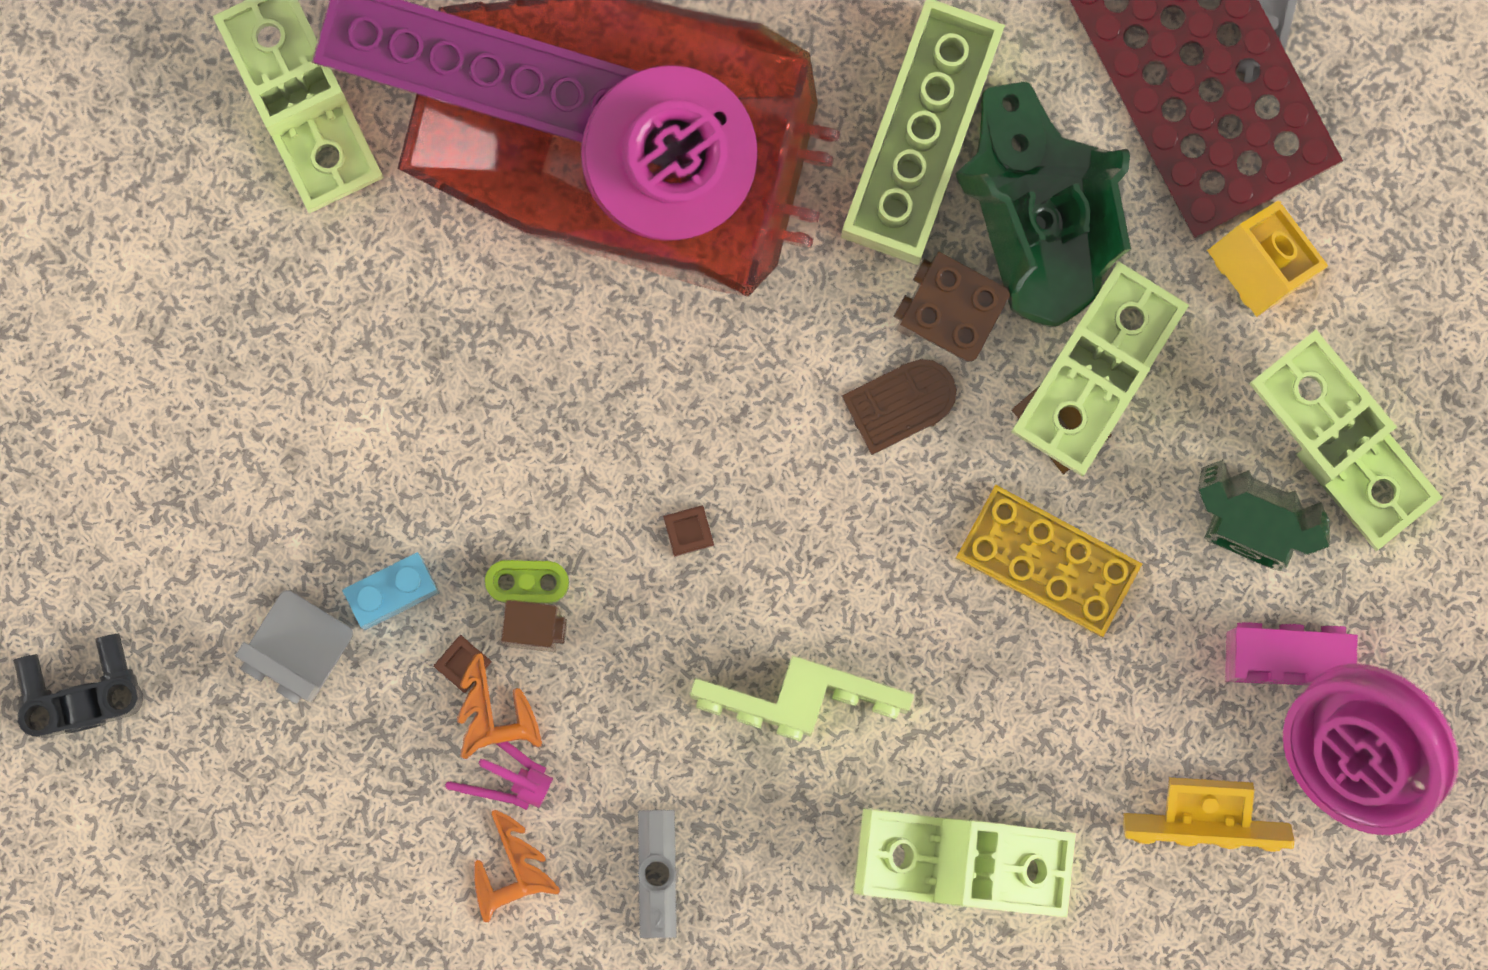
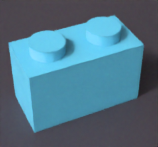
[342,552,440,630]

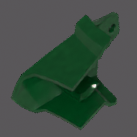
[955,82,1131,327]

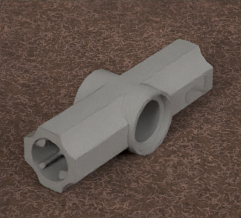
[638,810,677,938]

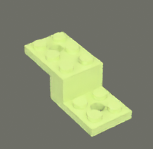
[213,0,384,214]
[1011,261,1189,477]
[1249,329,1443,551]
[690,655,914,741]
[854,809,1076,917]

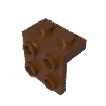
[893,252,1010,362]

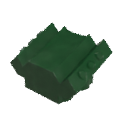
[1198,460,1330,571]

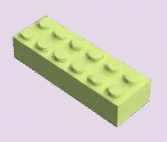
[841,0,1005,266]

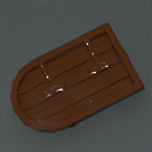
[842,359,957,455]

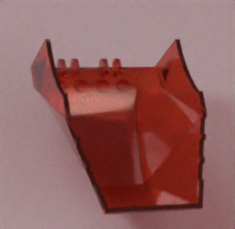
[397,0,840,297]

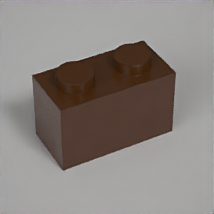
[501,600,567,653]

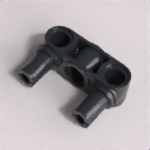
[13,633,143,738]

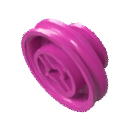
[581,66,757,240]
[1283,664,1459,835]

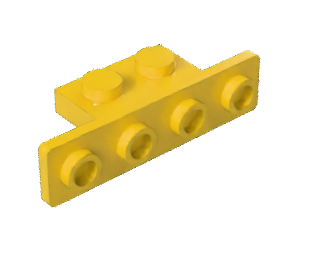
[1123,777,1295,852]

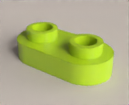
[485,560,569,604]

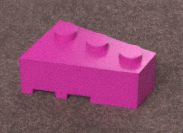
[1225,622,1358,685]

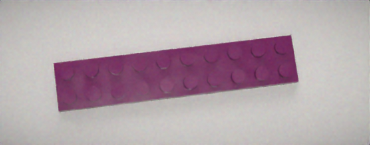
[311,0,725,175]

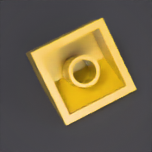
[1207,200,1328,317]

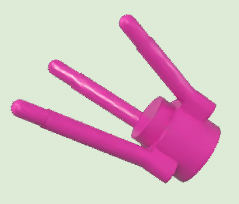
[445,742,553,810]

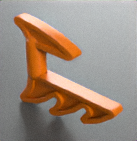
[457,654,542,759]
[474,810,560,923]

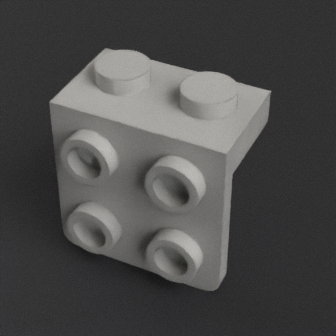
[235,590,353,704]

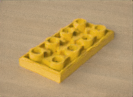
[955,484,1143,638]

